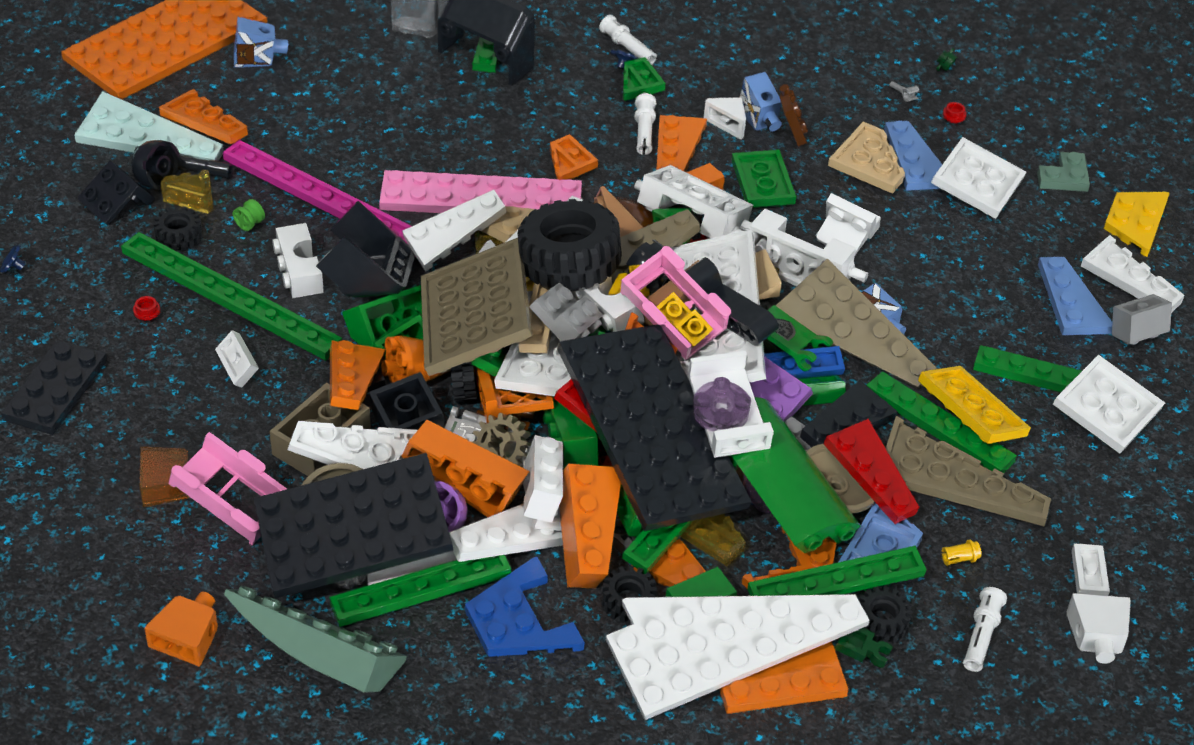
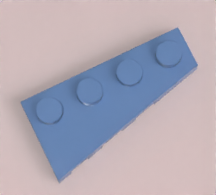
[884,121,942,190]
[1038,257,1112,335]

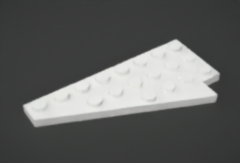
[606,595,869,720]

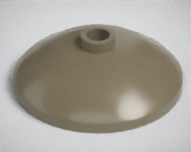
[806,444,875,513]

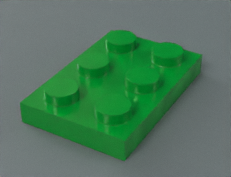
[731,150,796,208]

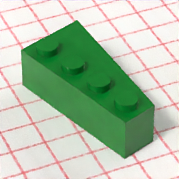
[537,396,598,470]

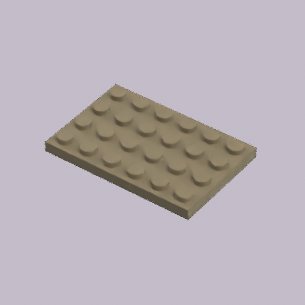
[421,237,532,376]

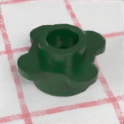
[936,48,957,71]

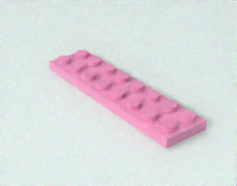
[379,170,582,213]

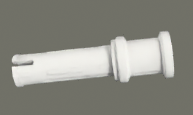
[599,15,657,65]
[635,93,656,155]
[963,587,1007,672]

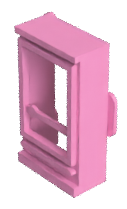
[620,246,731,360]
[168,432,287,545]

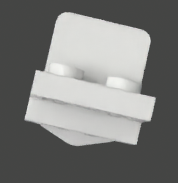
[817,193,880,255]

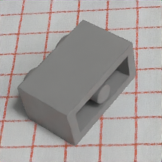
[1112,294,1172,345]

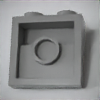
[529,283,603,341]

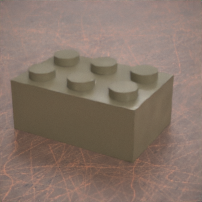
[270,383,371,476]

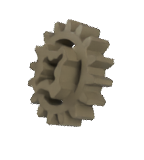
[473,413,531,467]

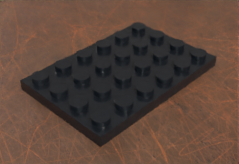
[254,453,454,599]

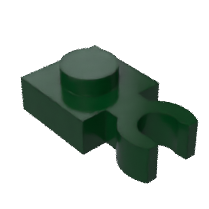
[834,628,893,668]

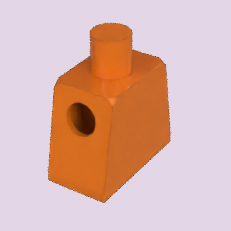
[145,592,218,667]

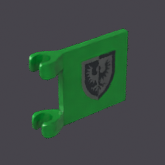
[767,305,833,371]

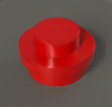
[943,102,967,123]
[133,296,161,320]

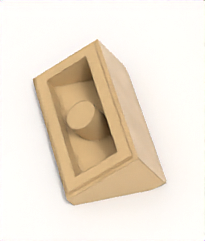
[755,249,781,300]

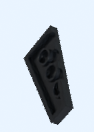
[800,380,898,448]

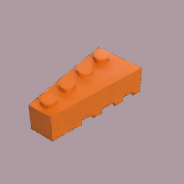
[401,420,530,517]
[559,464,621,588]

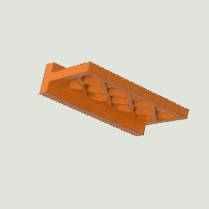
[473,354,554,424]

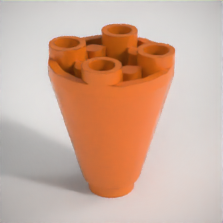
[381,336,451,383]

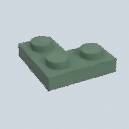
[1037,152,1090,192]

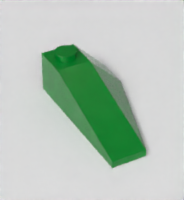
[342,285,422,348]

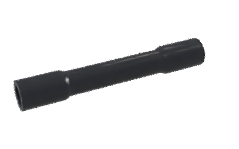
[134,146,233,178]

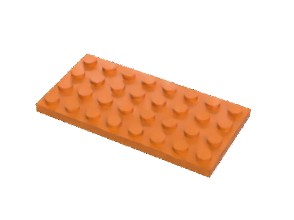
[61,0,267,99]

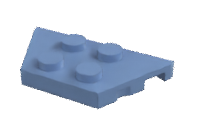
[839,503,923,562]

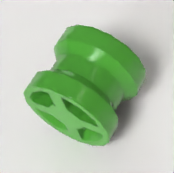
[233,199,265,231]

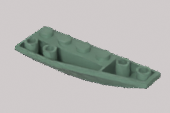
[224,586,407,692]

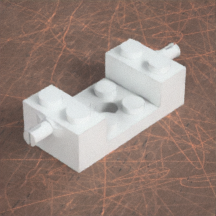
[634,165,753,239]
[741,209,869,286]

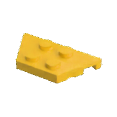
[1104,192,1170,257]

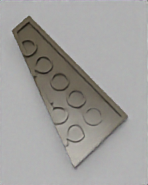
[569,209,701,290]
[776,259,938,389]
[886,416,1051,526]

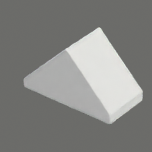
[704,98,746,139]

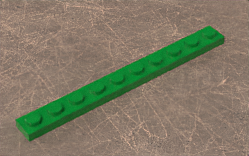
[121,232,342,361]

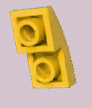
[657,292,713,348]

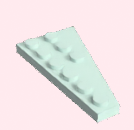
[75,91,224,161]

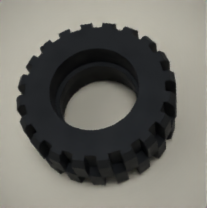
[517,199,622,291]

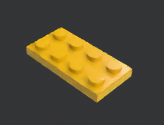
[918,366,1031,444]

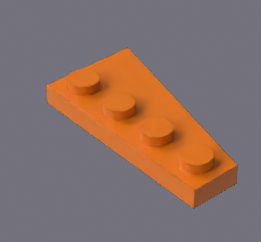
[656,115,707,172]
[330,340,386,410]

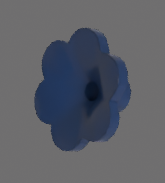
[610,50,639,70]
[0,244,25,273]

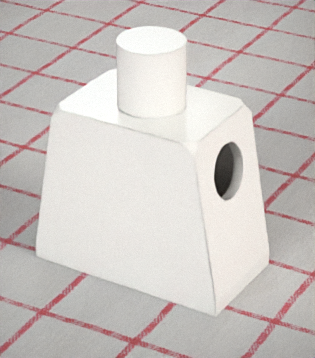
[1067,593,1130,663]

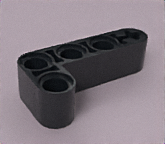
[685,257,779,345]

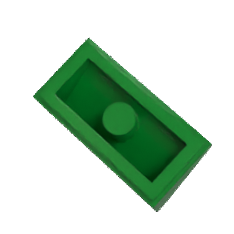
[798,375,846,406]

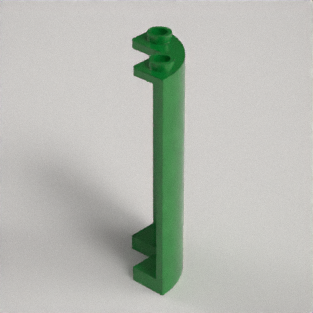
[731,397,861,553]

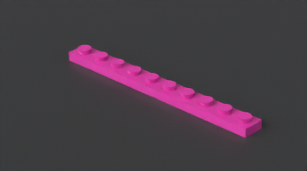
[223,140,417,258]

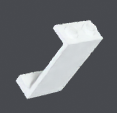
[688,350,773,458]

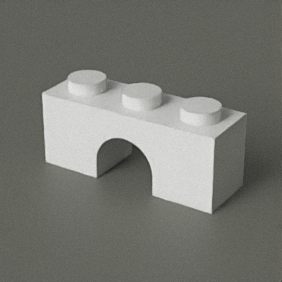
[272,223,324,298]
[570,277,644,332]
[524,435,563,523]

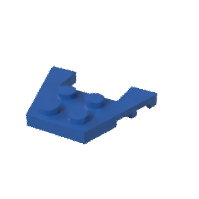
[465,557,585,657]

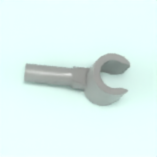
[890,81,919,102]

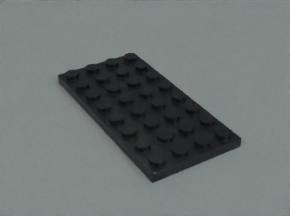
[557,324,752,531]

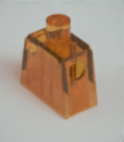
[140,447,189,507]

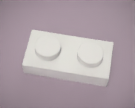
[215,330,259,388]
[1071,544,1110,596]

